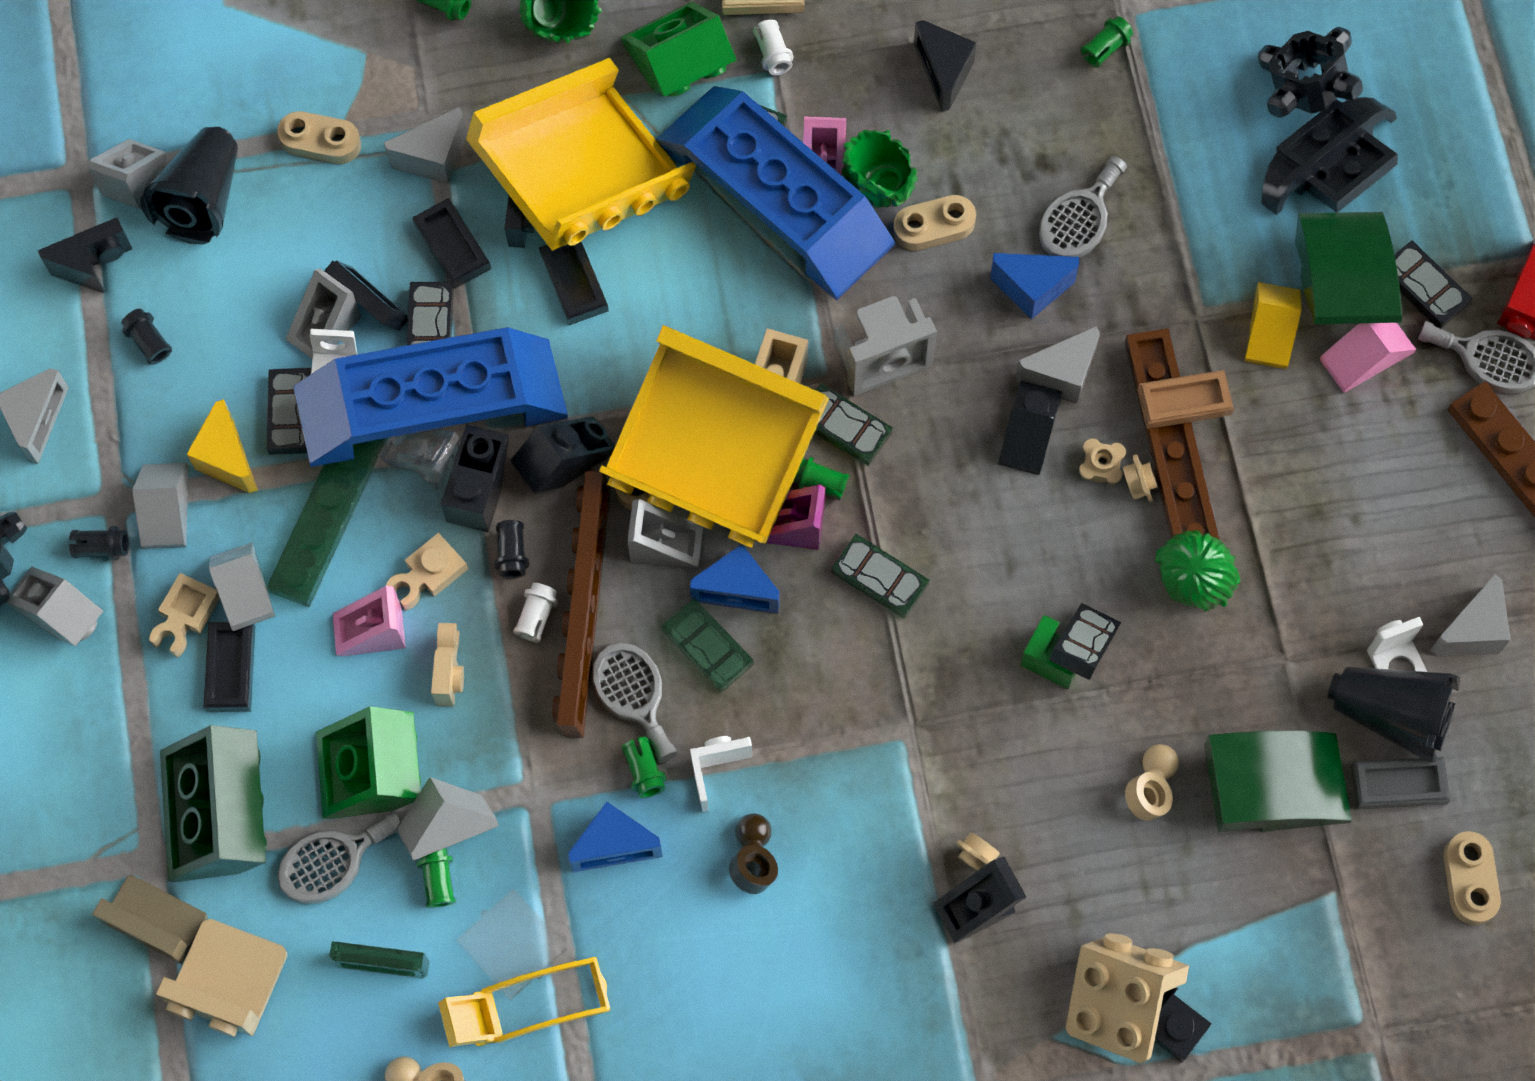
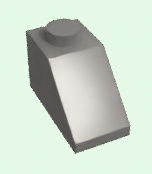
[6,566,103,646]

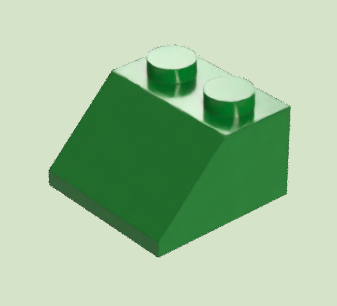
[621,1,737,97]
[316,706,421,819]

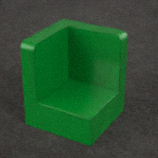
[1020,615,1076,689]

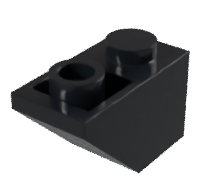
[510,416,615,494]
[441,424,509,532]

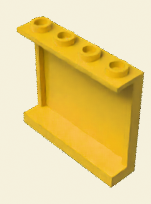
[466,58,696,251]
[599,325,829,548]

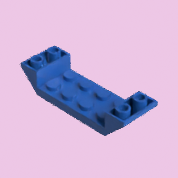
[655,86,895,301]
[293,327,568,467]

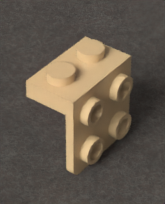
[156,919,287,1037]
[1066,933,1189,1063]

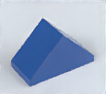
[990,253,1079,320]
[690,544,780,614]
[568,802,663,872]

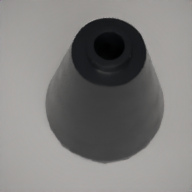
[140,127,238,244]
[1328,667,1460,762]

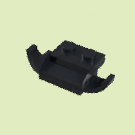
[1261,97,1398,215]

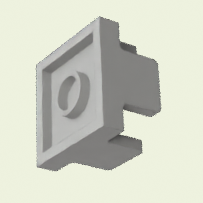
[834,296,937,396]

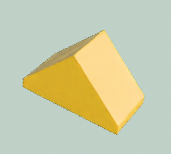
[1244,282,1302,370]
[187,399,258,493]

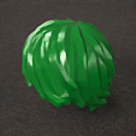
[519,0,602,44]
[842,130,918,208]
[1154,530,1240,612]

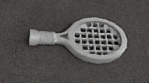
[1039,156,1127,258]
[1418,321,1535,394]
[592,642,678,763]
[277,811,401,904]

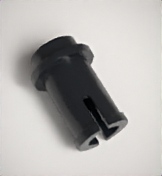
[121,308,172,365]
[494,520,529,579]
[69,526,129,561]

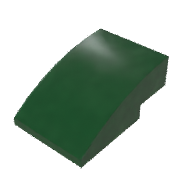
[1295,212,1402,324]
[1204,731,1352,832]

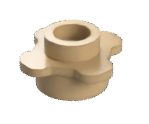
[1079,438,1126,484]
[1123,454,1158,502]
[956,832,1000,871]

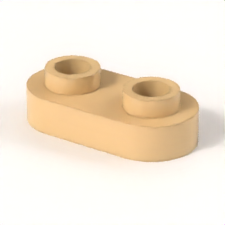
[277,111,361,164]
[893,195,976,251]
[1443,831,1501,925]

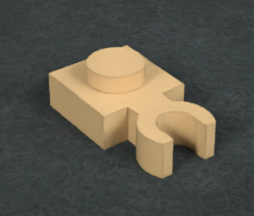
[386,532,468,611]
[149,573,220,658]
[431,623,464,707]

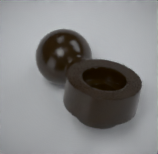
[729,813,778,894]

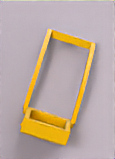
[438,957,611,1047]

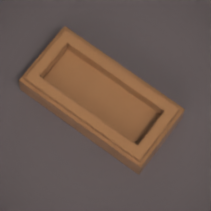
[1137,370,1234,429]

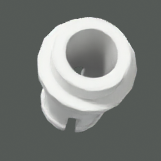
[753,20,794,75]
[513,583,558,642]

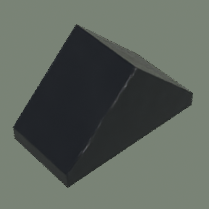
[914,20,977,112]

